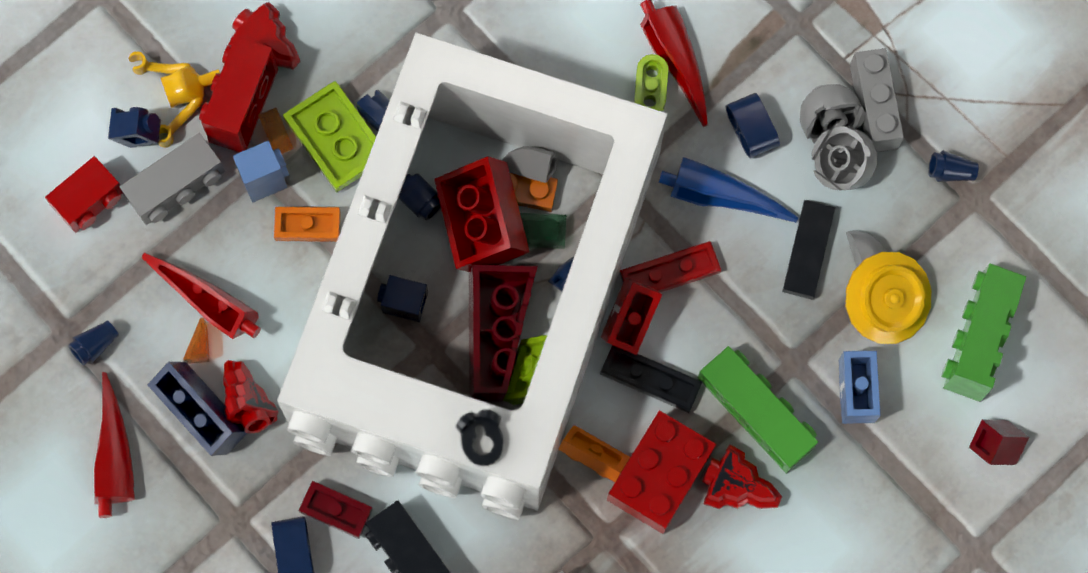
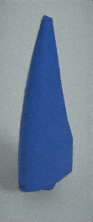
[658,157,798,223]

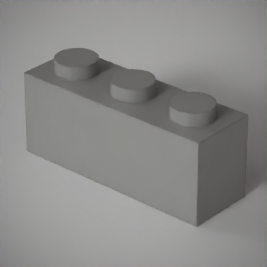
[850,48,904,152]
[119,132,225,225]

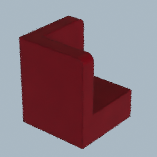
[969,419,1030,465]

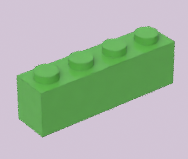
[697,346,818,473]

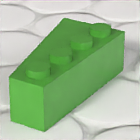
[941,263,1026,402]

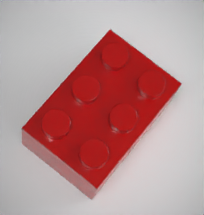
[199,36,278,153]
[434,156,530,272]
[607,410,716,534]

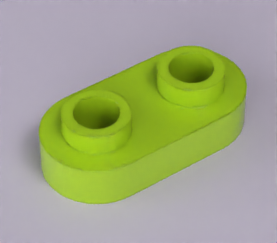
[634,54,668,112]

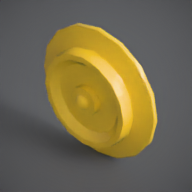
[845,252,932,344]

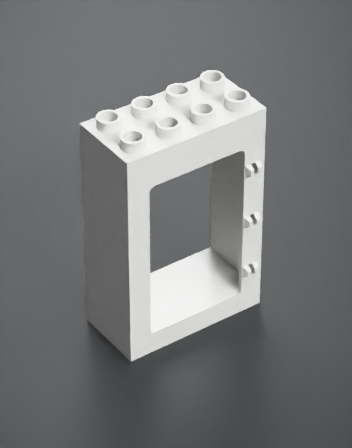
[277,32,667,520]

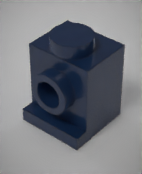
[108,107,161,148]

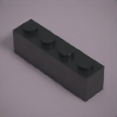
[365,500,450,573]

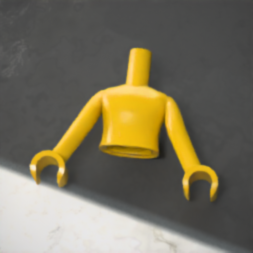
[129,51,220,148]

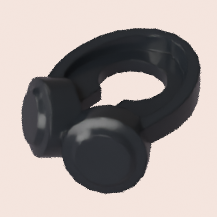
[456,409,503,466]

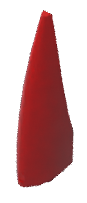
[640,0,708,128]
[141,253,261,339]
[94,372,135,518]

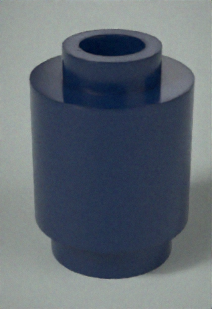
[398,173,441,221]

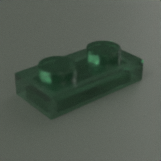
[520,212,567,249]

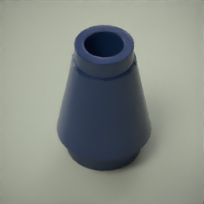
[928,150,979,182]
[68,320,119,366]

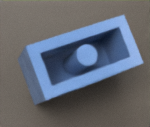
[233,140,289,203]
[838,351,880,424]

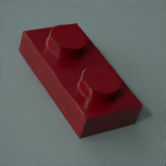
[298,481,373,539]

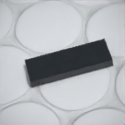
[782,200,836,300]
[600,345,703,413]

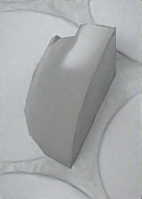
[502,146,557,183]
[846,230,885,267]

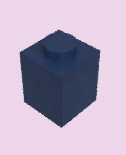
[377,275,428,323]

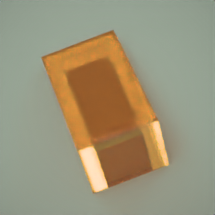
[258,107,294,154]
[183,318,210,364]

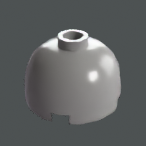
[800,84,866,144]
[811,126,877,190]

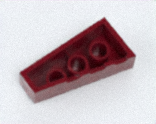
[469,265,538,402]

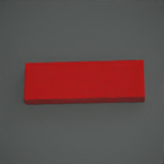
[619,241,721,293]

